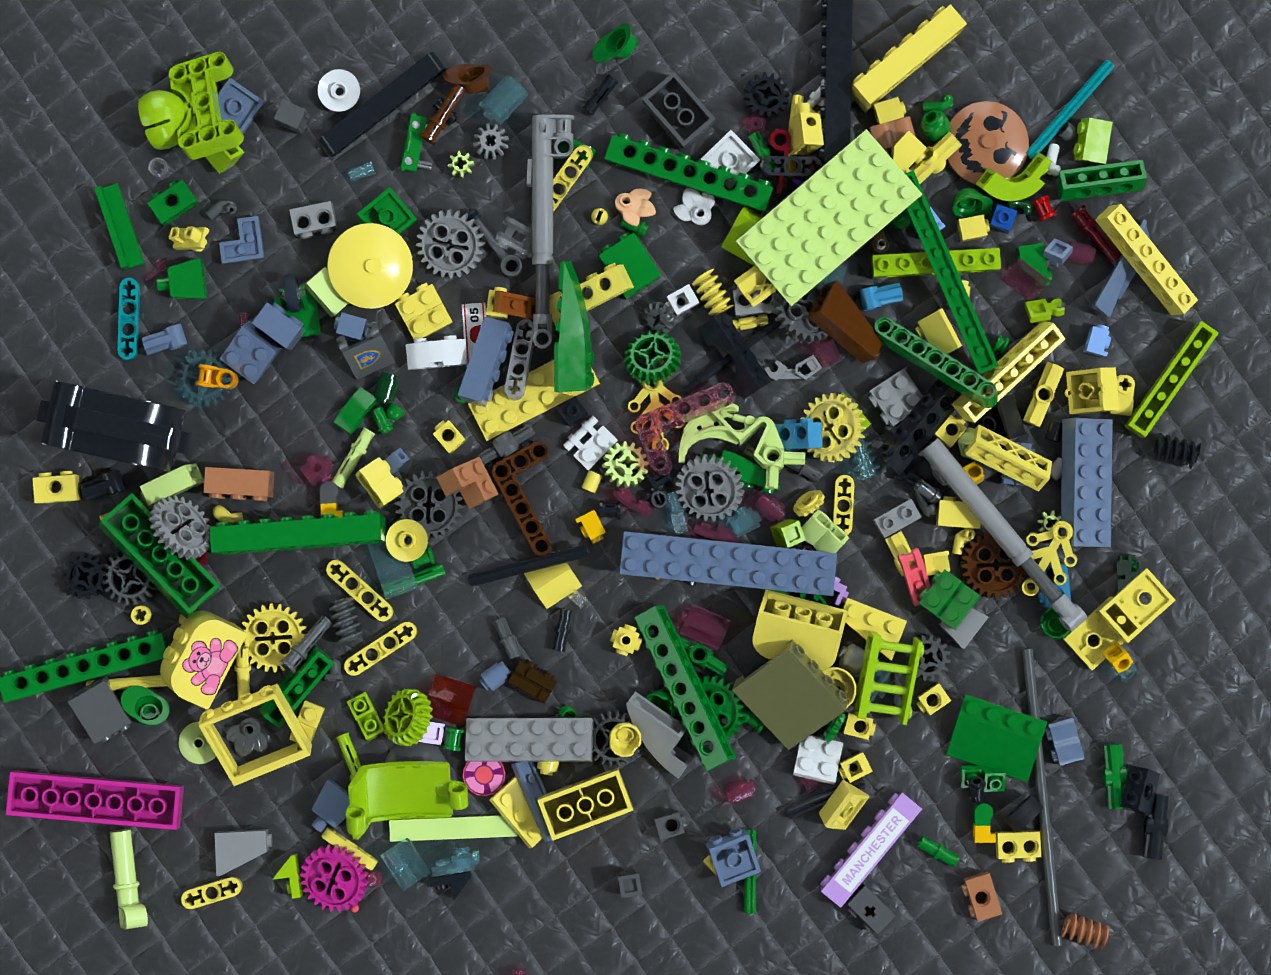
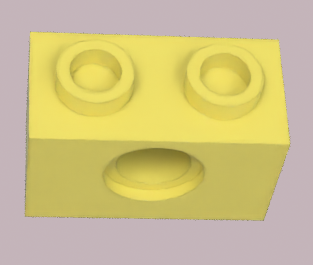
[33,471,81,504]

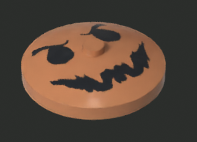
[947,101,1029,185]

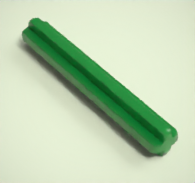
[744,829,756,914]

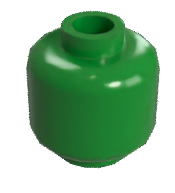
[920,110,952,142]

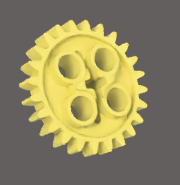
[800,393,866,462]
[241,603,307,672]

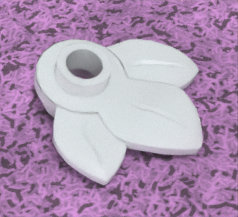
[673,188,715,225]

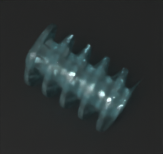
[849,433,882,480]

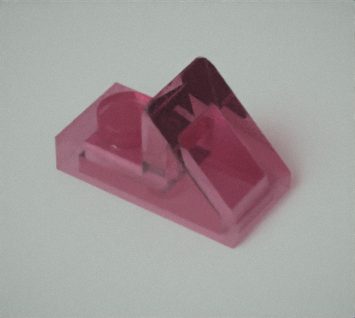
[810,336,842,369]

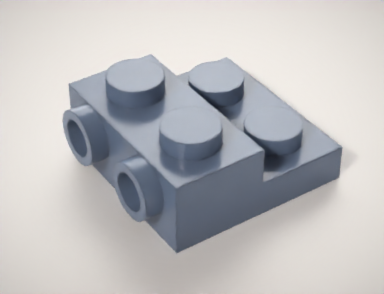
[705,828,761,887]

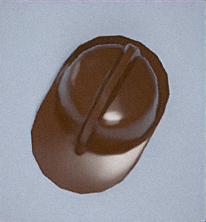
[443,64,491,94]

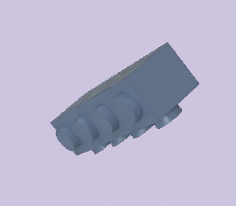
[458,317,513,407]

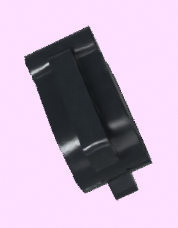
[36,380,192,472]

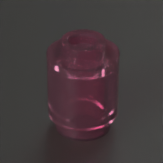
[1066,241,1096,265]
[754,492,786,523]
[724,777,757,805]

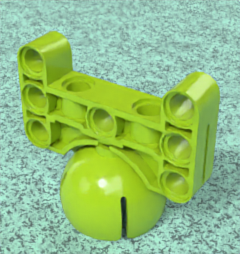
[138,52,244,160]

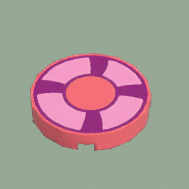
[463,762,505,796]

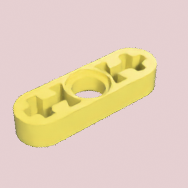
[833,475,854,535]
[321,827,378,870]
[181,876,242,909]

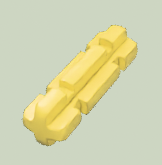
[732,314,769,330]

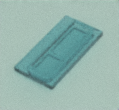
[368,543,418,600]

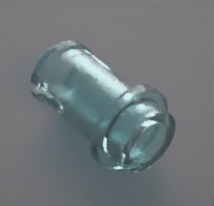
[347,161,376,183]

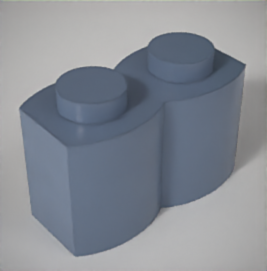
[1045,717,1085,766]

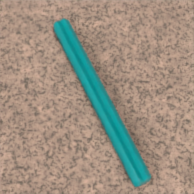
[1026,60,1114,160]

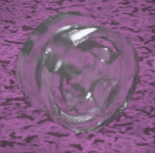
[149,158,169,178]
[568,589,588,609]

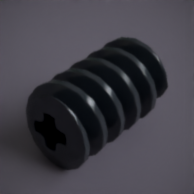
[1153,433,1201,468]

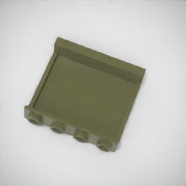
[732,640,849,750]

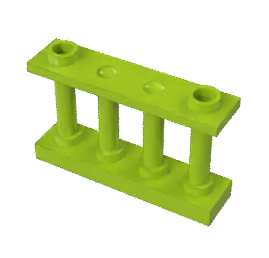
[853,631,924,725]

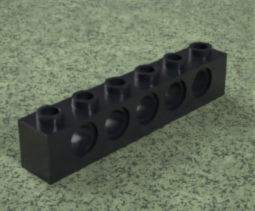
[874,358,974,476]

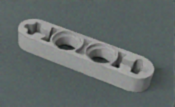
[505,319,534,401]

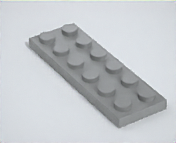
[465,718,593,762]

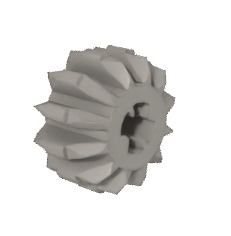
[473,124,509,160]

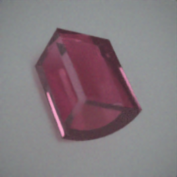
[679,603,731,651]

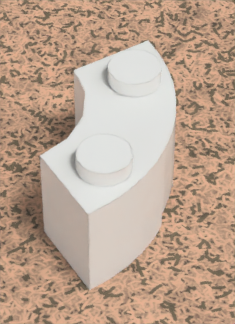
[406,335,468,370]

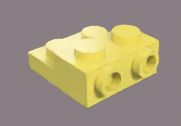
[395,283,453,339]

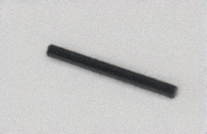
[468,544,591,587]

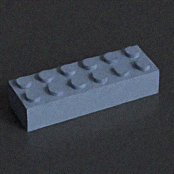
[1061,418,1113,547]

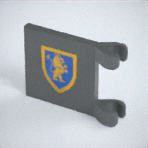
[336,321,395,380]

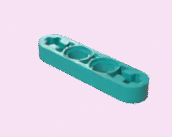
[117,278,140,361]

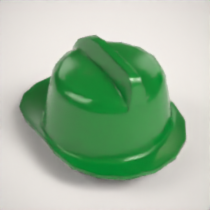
[592,23,639,63]
[121,685,170,727]

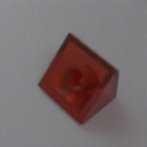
[427,674,476,727]

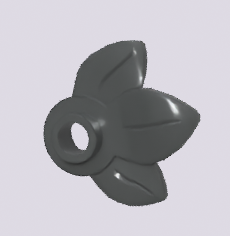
[226,717,267,757]

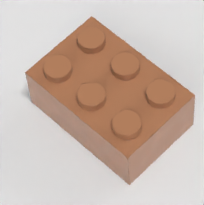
[204,467,274,501]

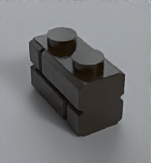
[508,659,557,704]

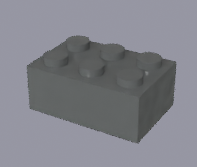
[642,71,716,150]

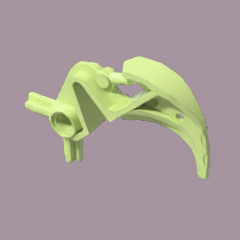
[679,403,806,490]

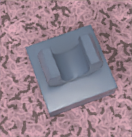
[1043,238,1073,267]

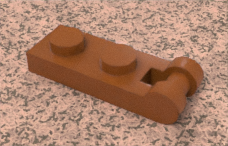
[492,290,536,321]

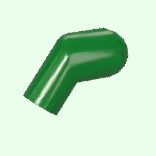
[923,95,954,112]

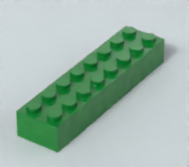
[210,511,387,555]

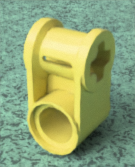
[1109,375,1135,416]

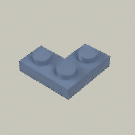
[219,216,265,264]

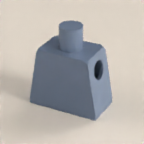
[311,779,350,832]

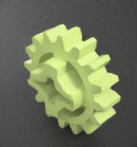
[602,441,649,488]

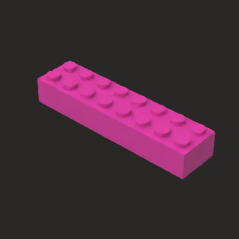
[6,771,184,830]

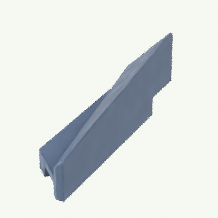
[1091,219,1150,318]

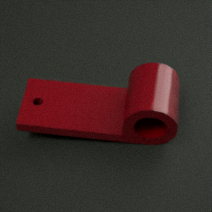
[767,129,791,195]

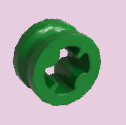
[992,334,1009,355]

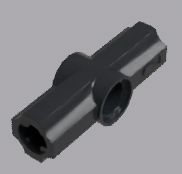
[1143,794,1169,860]

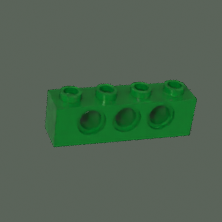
[1057,160,1147,201]
[259,645,334,728]

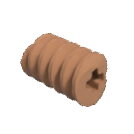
[1061,913,1109,950]

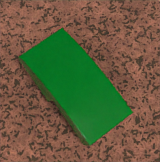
[334,387,377,435]
[959,766,1006,792]

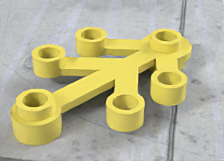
[628,380,685,454]
[1022,521,1078,596]

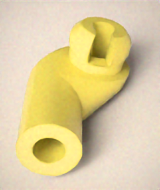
[952,528,976,555]

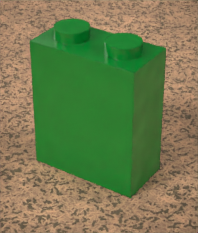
[599,232,662,300]

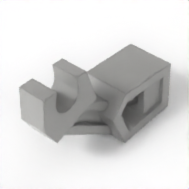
[764,355,822,381]

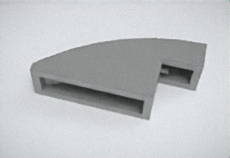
[626,691,693,779]

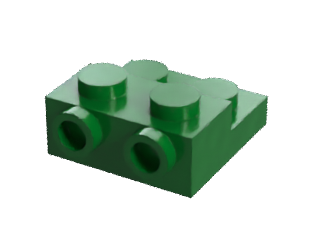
[357,187,417,236]
[919,569,981,631]

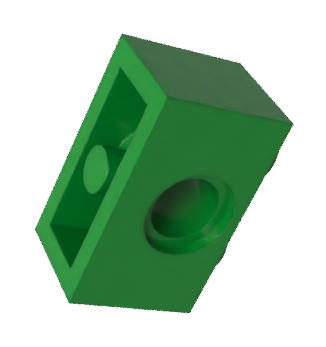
[147,179,199,226]

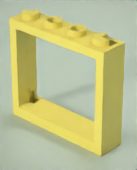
[198,684,312,786]

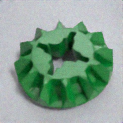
[823,713,846,742]

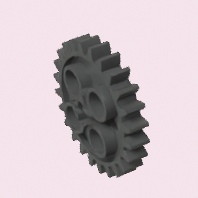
[772,284,829,344]
[395,471,464,540]

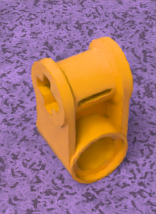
[195,364,239,390]

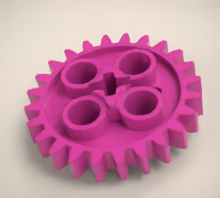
[300,844,369,912]

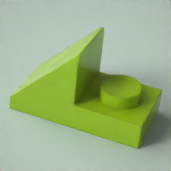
[273,853,303,899]

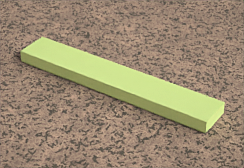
[389,815,518,842]

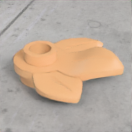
[615,189,656,226]

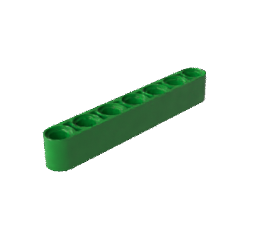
[874,317,998,408]

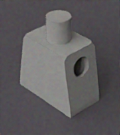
[939,608,989,649]

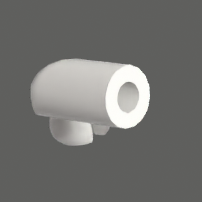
[1046,144,1061,176]

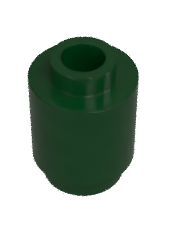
[374,372,399,404]

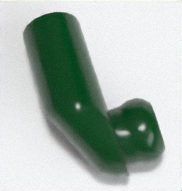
[1002,199,1033,215]

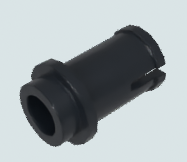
[432,98,458,126]
[969,776,986,804]

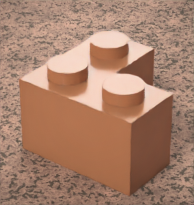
[436,457,499,509]

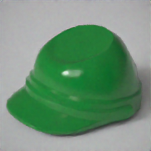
[952,188,993,218]

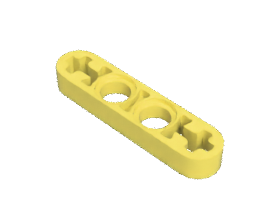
[553,145,593,212]
[326,560,393,621]
[344,622,417,676]

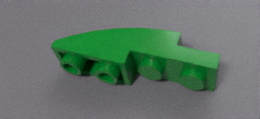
[700,450,780,494]

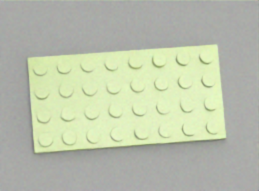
[736,129,922,307]

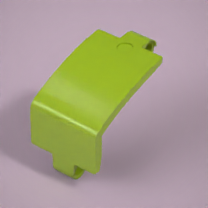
[345,761,469,840]

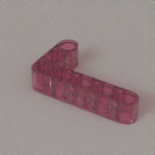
[635,382,736,476]

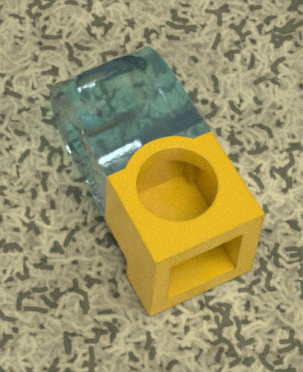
[1102,641,1139,683]

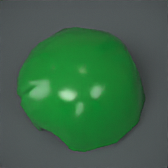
[1040,607,1069,639]
[645,690,677,717]

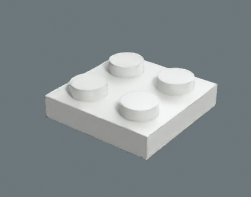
[701,130,760,190]
[793,735,843,785]

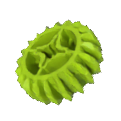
[383,689,433,746]

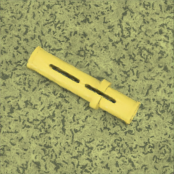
[234,645,251,710]

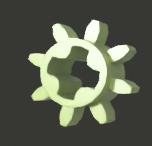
[448,151,474,178]
[1037,511,1061,532]

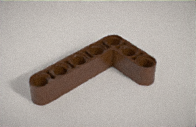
[492,442,551,556]

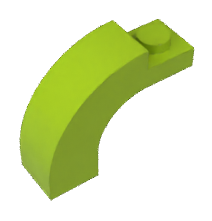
[976,152,1052,201]

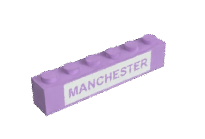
[820,791,922,908]

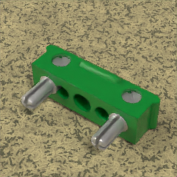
[400,113,435,173]

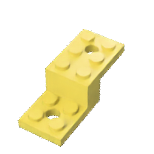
[1063,568,1175,671]

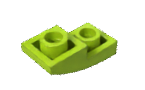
[347,692,386,741]

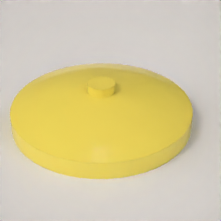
[327,223,413,309]

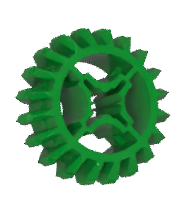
[624,330,681,386]

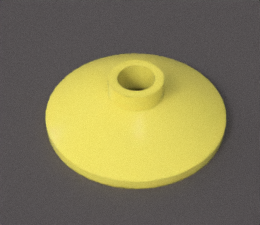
[386,519,428,562]

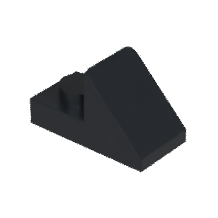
[429,870,473,900]

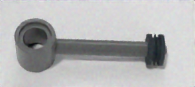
[467,209,523,279]

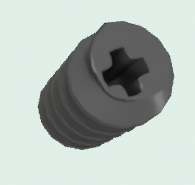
[328,597,363,644]

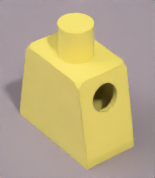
[788,103,824,156]

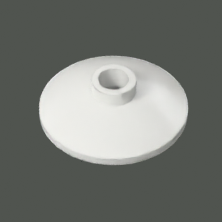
[318,69,360,112]

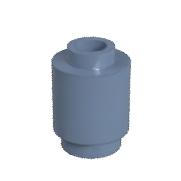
[480,661,512,691]

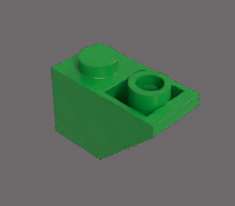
[1016,243,1052,287]

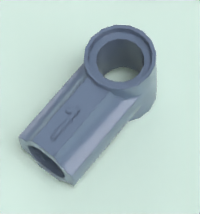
[142,324,188,355]

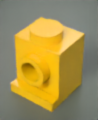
[575,510,606,544]

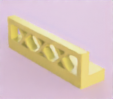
[734,265,777,307]
[965,425,1052,492]

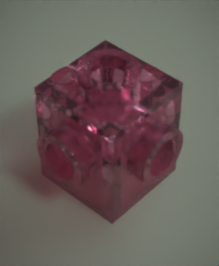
[300,454,334,487]

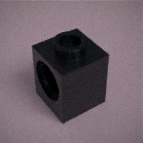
[558,396,588,426]

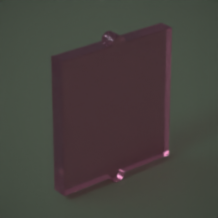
[1002,258,1049,301]

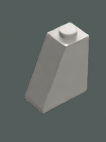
[214,829,273,876]

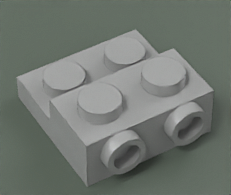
[868,369,923,427]

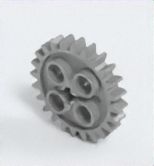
[416,209,485,279]
[675,454,744,522]
[149,495,212,560]

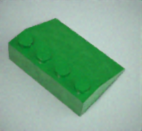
[946,694,1047,782]

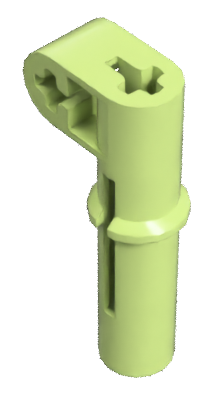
[110,829,148,930]

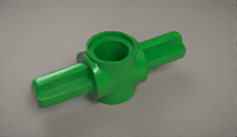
[678,635,729,676]

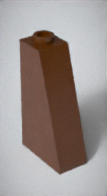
[808,280,883,363]

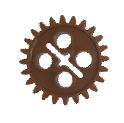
[960,532,1026,599]

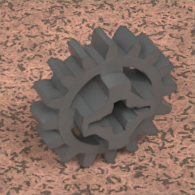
[904,635,951,681]

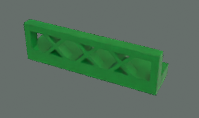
[94,183,145,271]

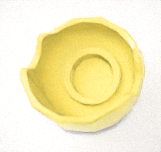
[609,722,641,757]

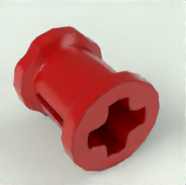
[1032,195,1057,222]

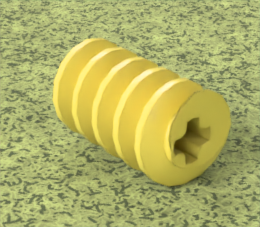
[692,269,734,316]

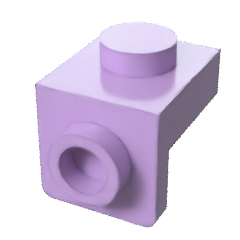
[834,577,849,606]

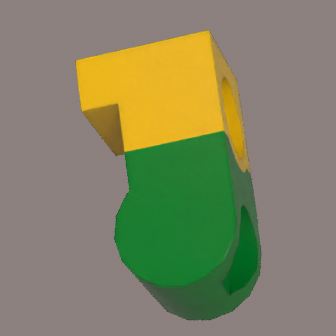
[973,802,996,843]

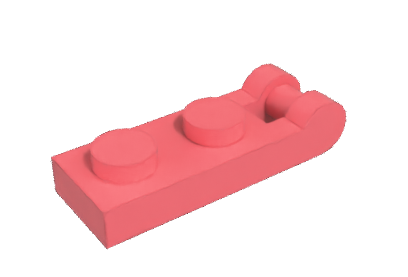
[897,548,931,606]

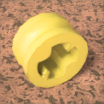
[131,606,152,625]

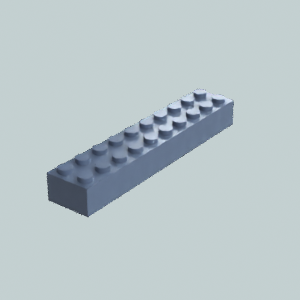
[620,532,837,596]

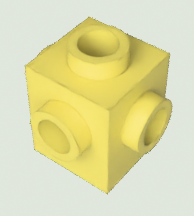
[610,624,642,656]

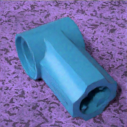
[859,283,903,311]

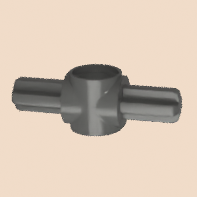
[477,424,535,466]

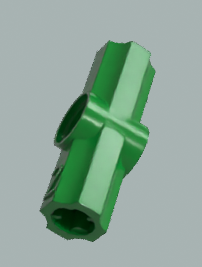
[1103,744,1127,809]

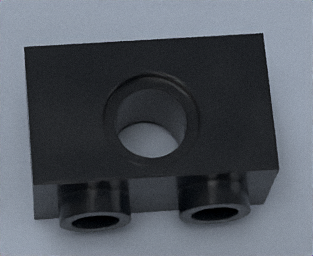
[1120,765,1160,815]

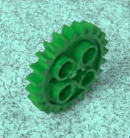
[678,675,746,744]

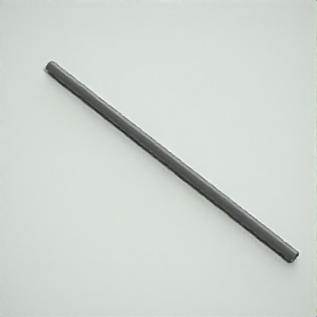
[1022,649,1062,946]

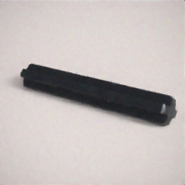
[785,777,866,819]

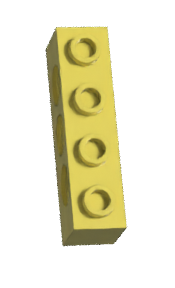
[549,263,634,326]

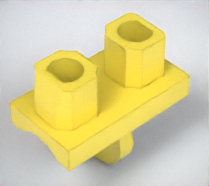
[169,226,209,252]

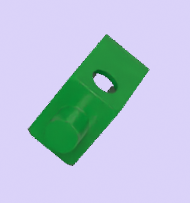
[157,258,208,301]

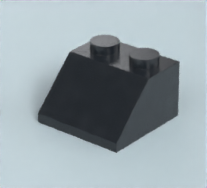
[970,394,1026,440]

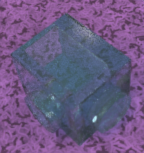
[728,506,762,538]

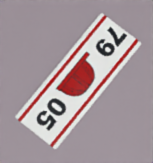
[462,303,486,367]

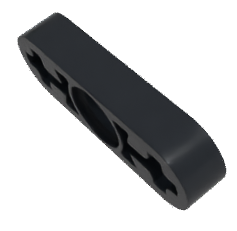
[760,156,823,177]

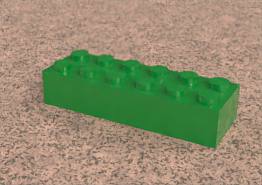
[98,493,220,619]

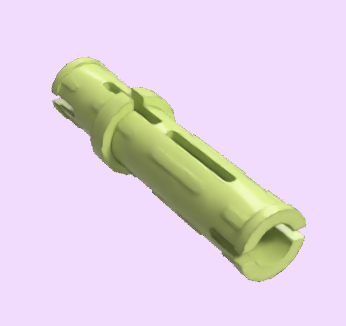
[332,427,375,488]

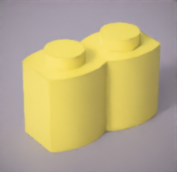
[355,457,404,509]

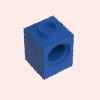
[989,204,1017,234]

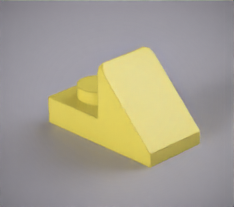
[289,700,325,742]

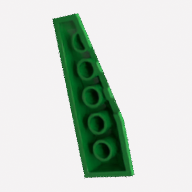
[554,261,594,392]

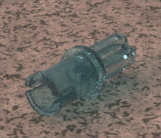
[665,491,688,534]

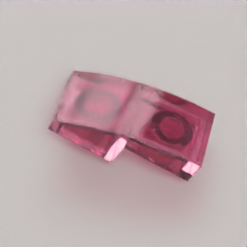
[613,487,654,516]

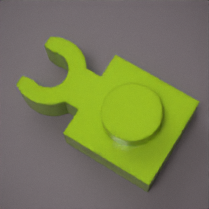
[1025,299,1065,323]

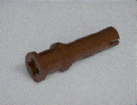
[419,84,466,145]

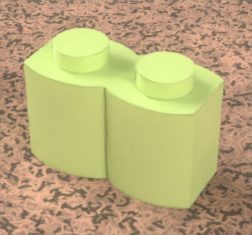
[801,510,849,553]

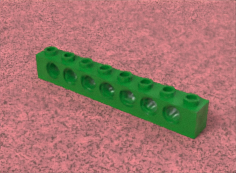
[605,133,774,213]
[635,605,736,771]
[0,630,168,703]

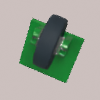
[274,274,322,337]

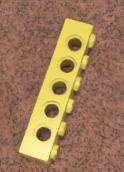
[1095,204,1198,316]
[952,321,1065,423]

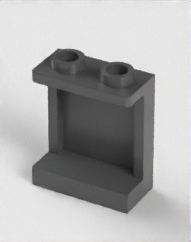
[68,675,132,744]

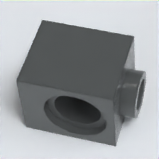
[654,811,688,840]
[618,871,643,898]

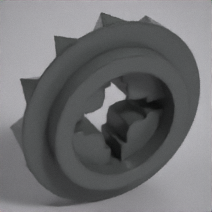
[643,302,675,334]

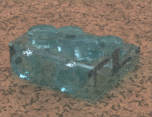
[431,846,480,877]

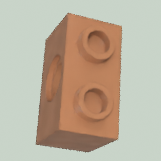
[961,871,1002,922]

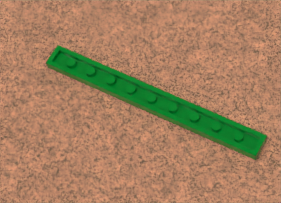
[906,170,999,374]

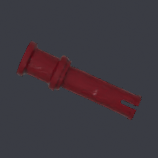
[1069,204,1122,263]

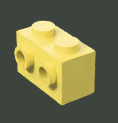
[936,496,981,529]

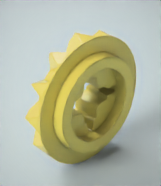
[793,490,825,517]

